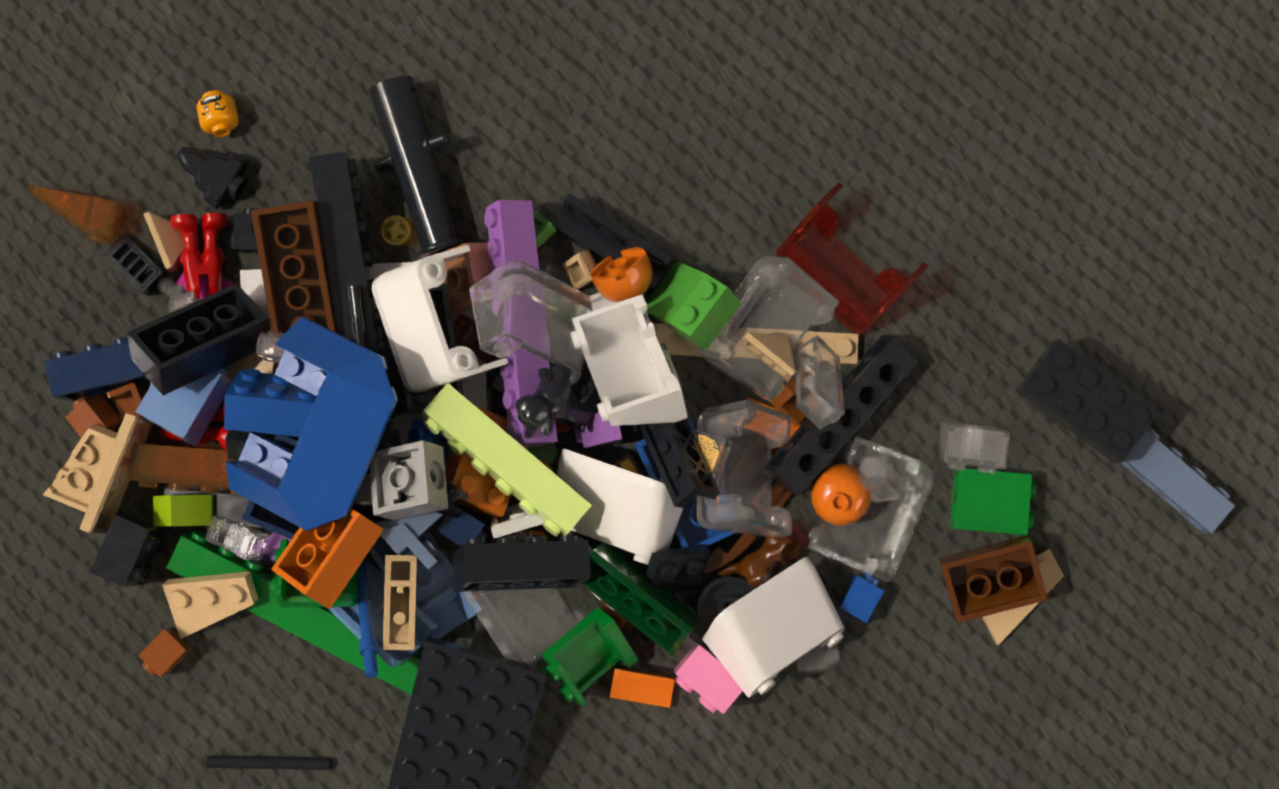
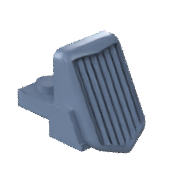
[374,511,446,570]

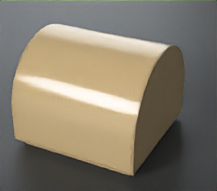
[562,250,597,291]

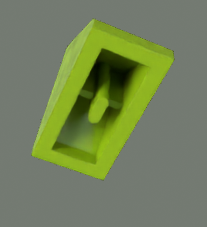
[153,495,214,527]

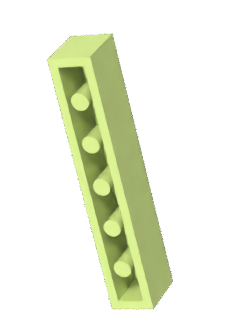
[421,383,592,537]

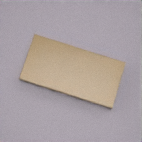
[79,413,153,533]

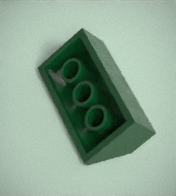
[582,543,702,656]

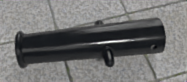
[368,76,464,258]

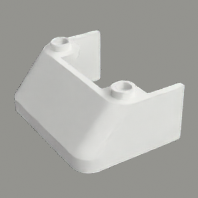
[372,245,508,393]

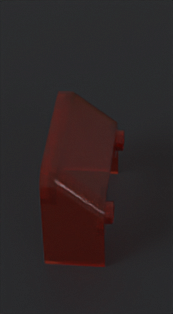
[776,182,928,334]

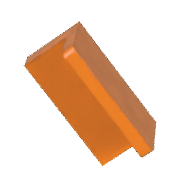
[610,667,676,708]

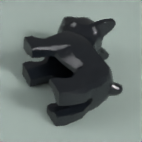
[516,365,600,439]

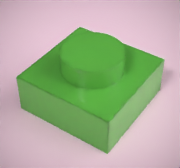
[533,211,557,249]

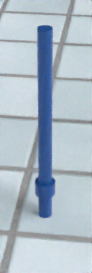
[353,507,379,678]

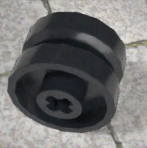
[695,576,756,633]

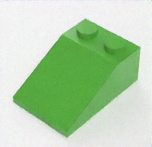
[645,261,742,351]

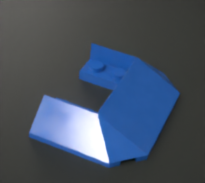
[225,317,398,531]

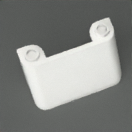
[570,294,688,426]
[557,449,683,565]
[702,557,844,698]

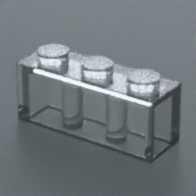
[793,335,845,430]

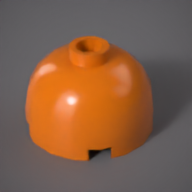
[591,247,653,303]
[811,464,872,526]

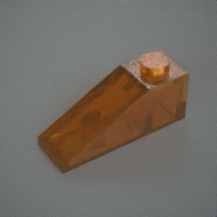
[27,185,125,245]

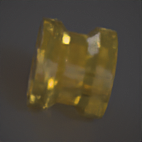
[381,215,413,248]

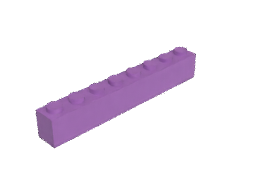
[484,200,558,447]

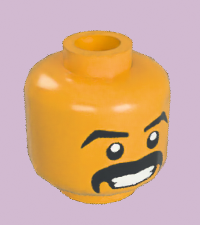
[196,90,239,138]

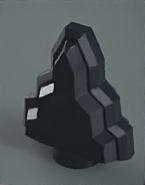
[176,147,249,210]

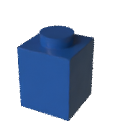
[837,573,884,623]

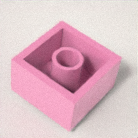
[674,642,742,714]

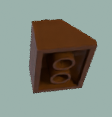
[939,534,1048,623]

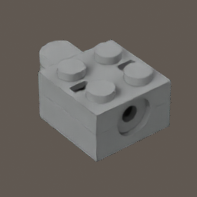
[355,440,448,520]

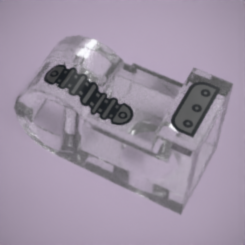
[205,515,269,561]

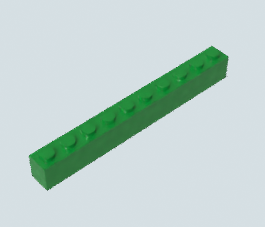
[166,530,424,695]

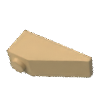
[383,555,417,650]

